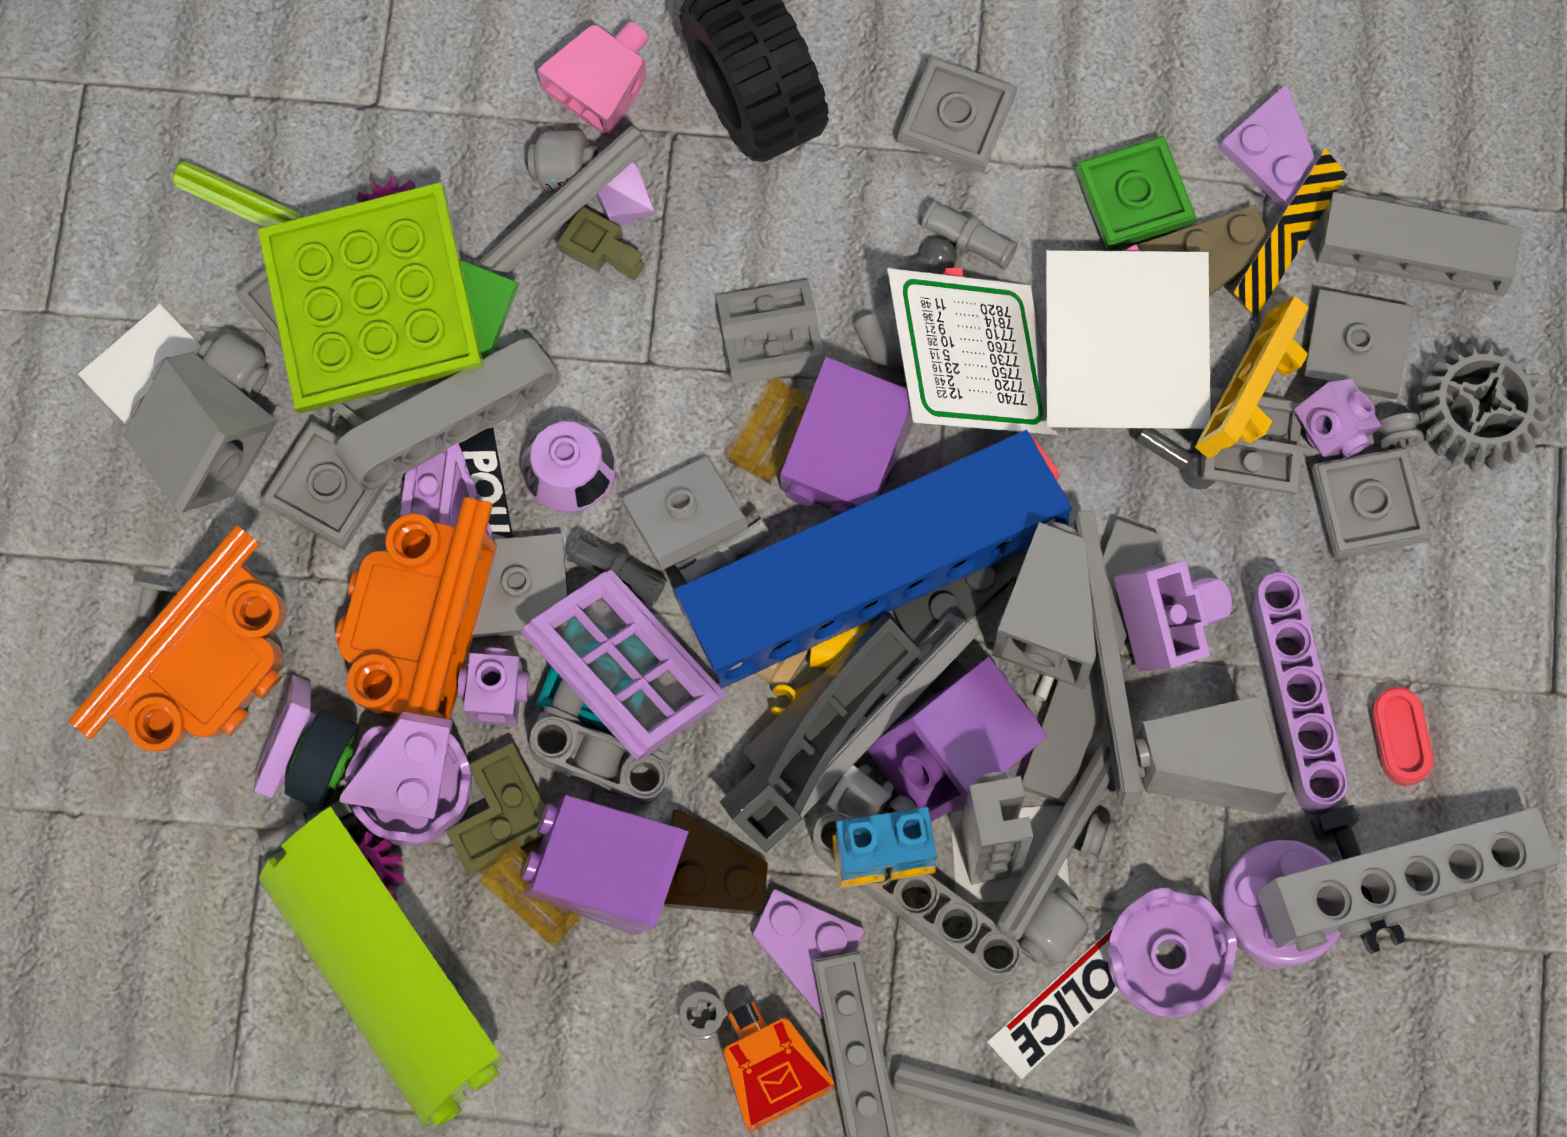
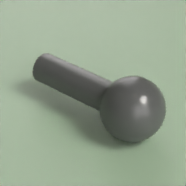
[877,237,957,295]
[1135,428,1216,490]

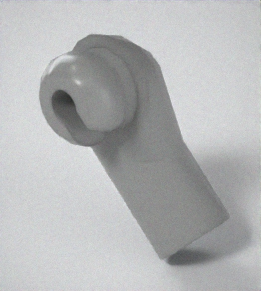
[854,314,904,368]

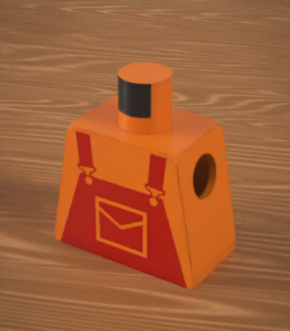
[722,1002,835,1134]

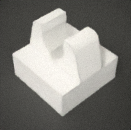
[826,765,893,819]

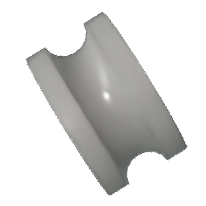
[1377,413,1424,450]
[1079,813,1116,863]
[679,991,724,1040]

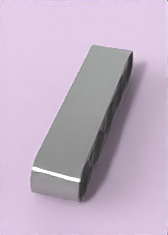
[335,338,561,491]
[813,812,1021,984]

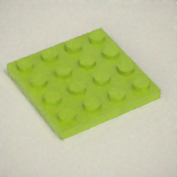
[258,182,484,413]

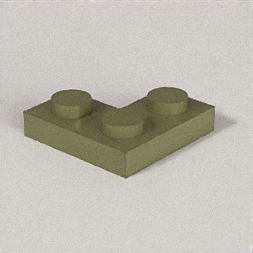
[445,742,545,877]

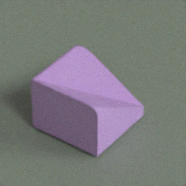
[596,161,654,226]

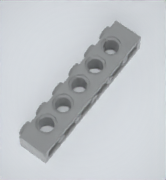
[1256,807,1560,952]

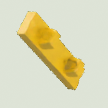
[1195,296,1309,459]

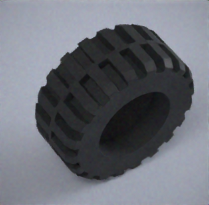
[679,0,829,162]

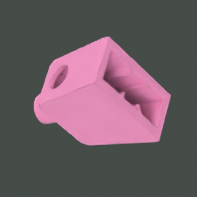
[538,22,649,139]

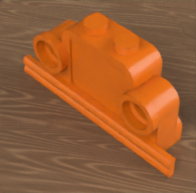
[335,497,497,720]
[68,525,286,752]

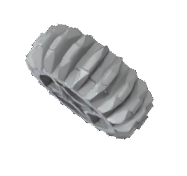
[1416,343,1549,471]

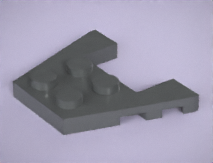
[892,542,1027,694]

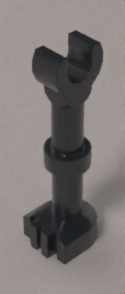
[1310,805,1404,954]

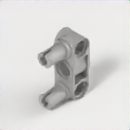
[529,678,677,804]

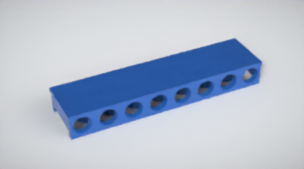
[674,429,1072,689]

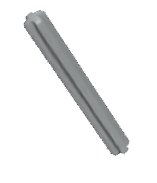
[475,126,650,276]
[996,734,1114,940]
[892,1064,1141,1137]

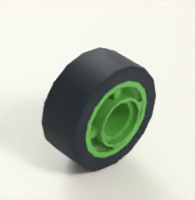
[284,709,359,809]

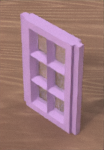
[521,570,726,761]

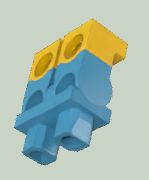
[832,807,937,888]

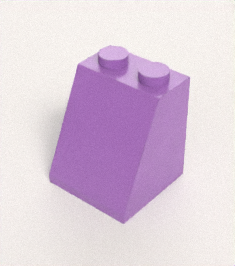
[780,357,913,516]
[867,656,1047,822]
[521,795,688,935]

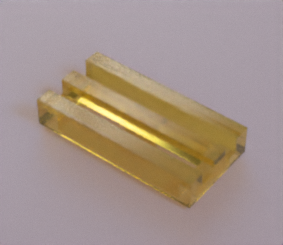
[728,378,810,484]
[479,843,582,947]

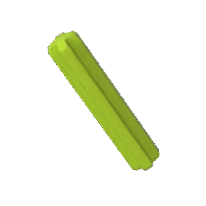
[172,161,301,227]

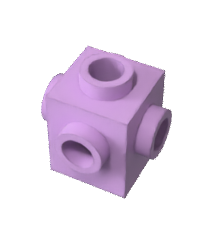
[1294,379,1382,458]
[458,648,530,726]

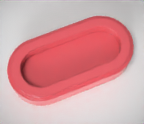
[1371,687,1434,786]

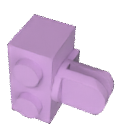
[1114,560,1232,671]

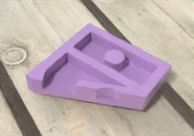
[1220,85,1316,211]
[400,443,493,539]
[254,675,316,798]
[340,712,452,819]
[753,889,865,1020]

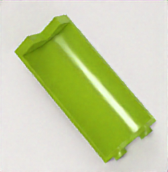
[259,806,504,1128]

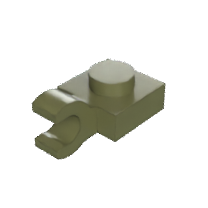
[557,207,645,280]

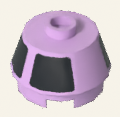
[521,421,616,513]

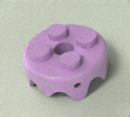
[345,725,472,846]
[1218,840,1341,970]
[1107,888,1237,1019]

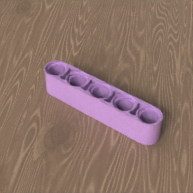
[1252,572,1347,814]

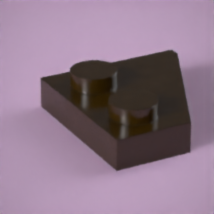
[664,810,768,916]

